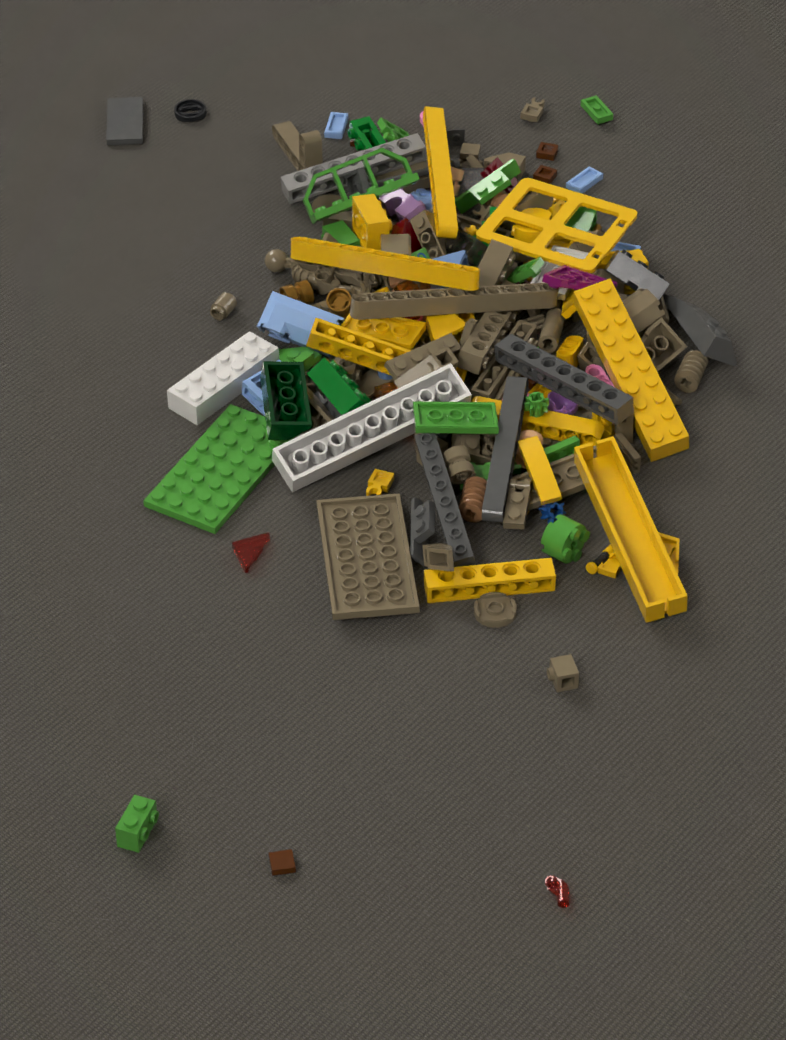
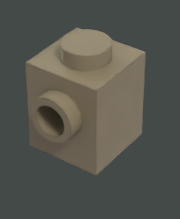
[547,654,579,692]

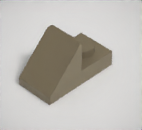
[577,341,609,377]

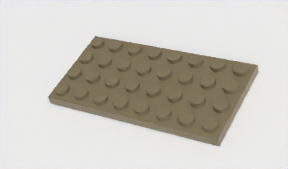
[316,493,420,620]

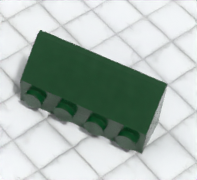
[260,361,312,440]

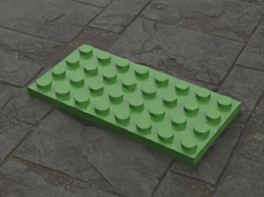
[143,404,300,534]

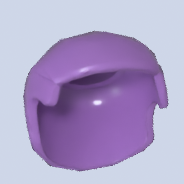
[548,391,578,415]

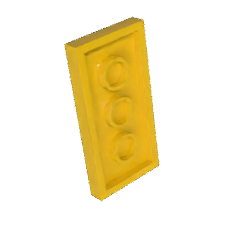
[341,313,426,350]

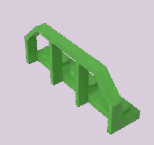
[303,148,420,224]

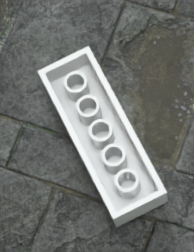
[167,331,279,425]

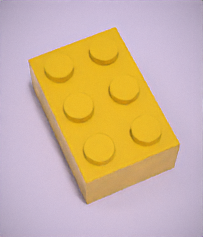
[352,194,392,250]

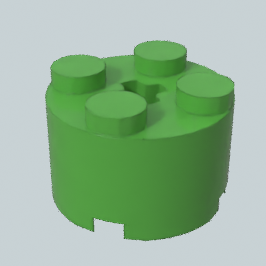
[541,514,590,564]

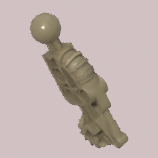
[265,249,382,295]

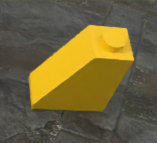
[426,314,466,343]

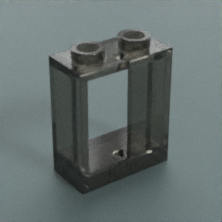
[445,228,488,268]

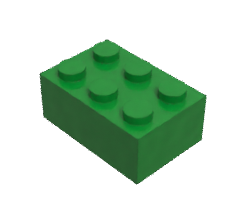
[307,357,372,415]

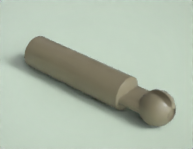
[538,300,565,353]

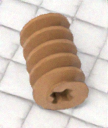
[459,476,487,523]

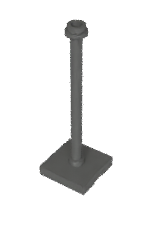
[344,157,460,195]

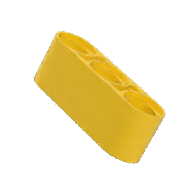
[556,336,584,368]

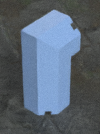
[257,291,345,358]

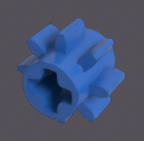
[538,501,566,524]

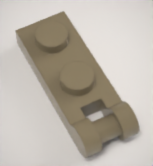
[503,479,532,529]

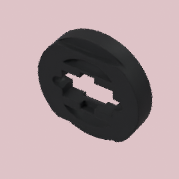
[174,99,207,122]

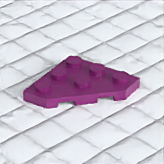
[542,265,618,290]

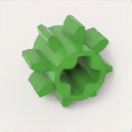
[524,392,549,417]

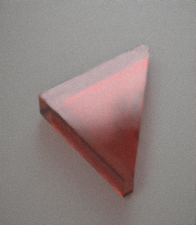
[232,532,270,573]

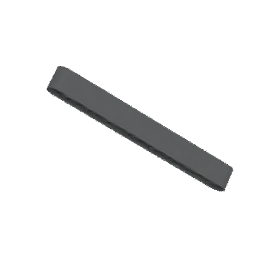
[482,376,529,522]

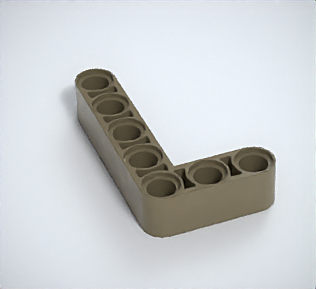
[272,121,323,171]

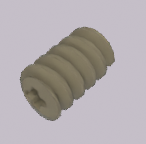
[674,350,708,393]

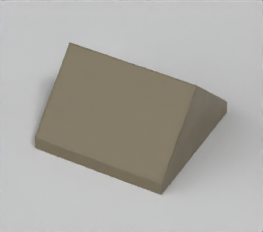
[381,234,411,280]

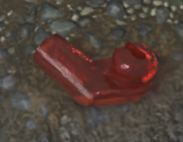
[545,875,569,908]

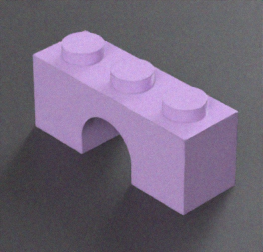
[378,189,426,221]

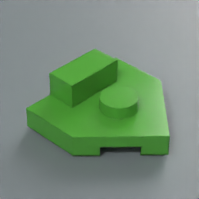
[279,347,322,372]

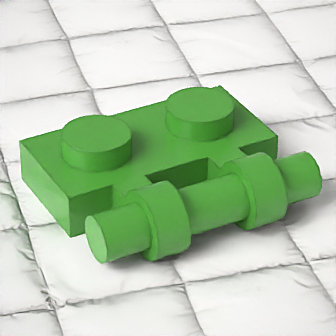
[377,117,409,142]

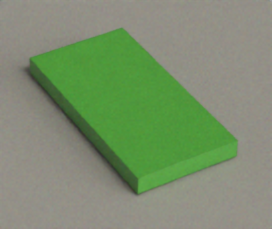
[413,401,499,434]

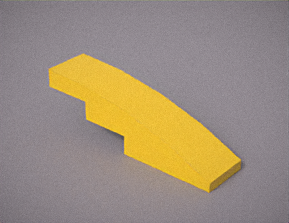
[517,436,562,505]

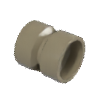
[442,445,476,485]

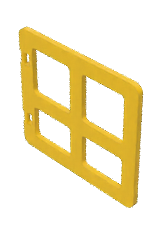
[476,178,637,274]

